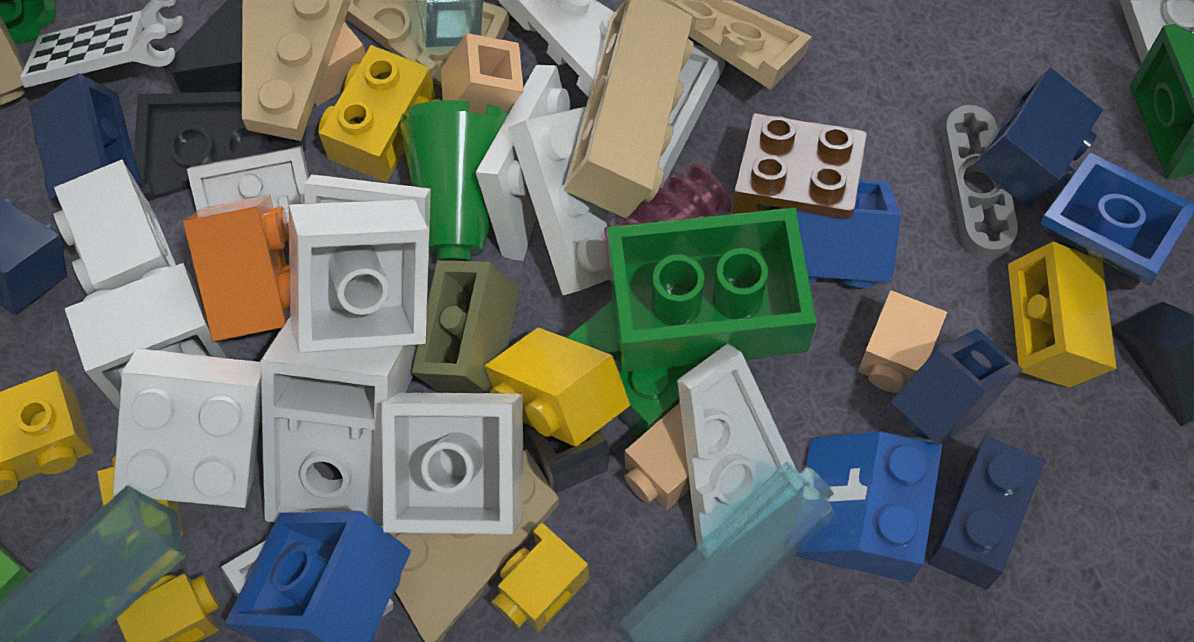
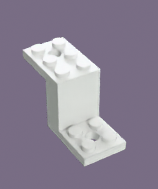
[261,175,431,528]

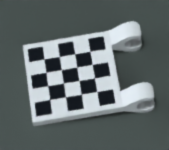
[20,0,184,88]

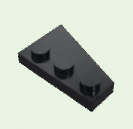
[134,92,307,202]

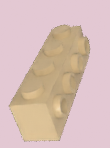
[564,0,694,219]

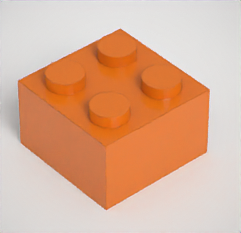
[183,195,290,342]

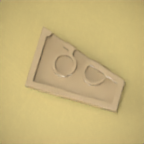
[242,0,351,141]
[345,0,511,88]
[663,0,812,90]
[389,449,559,642]

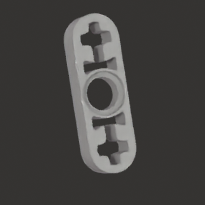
[942,105,1018,260]

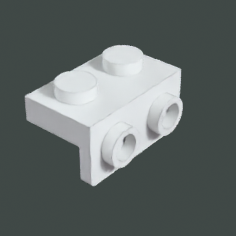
[187,146,309,227]

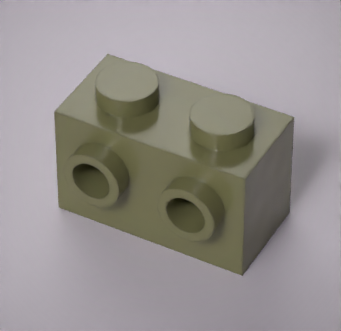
[412,260,520,393]

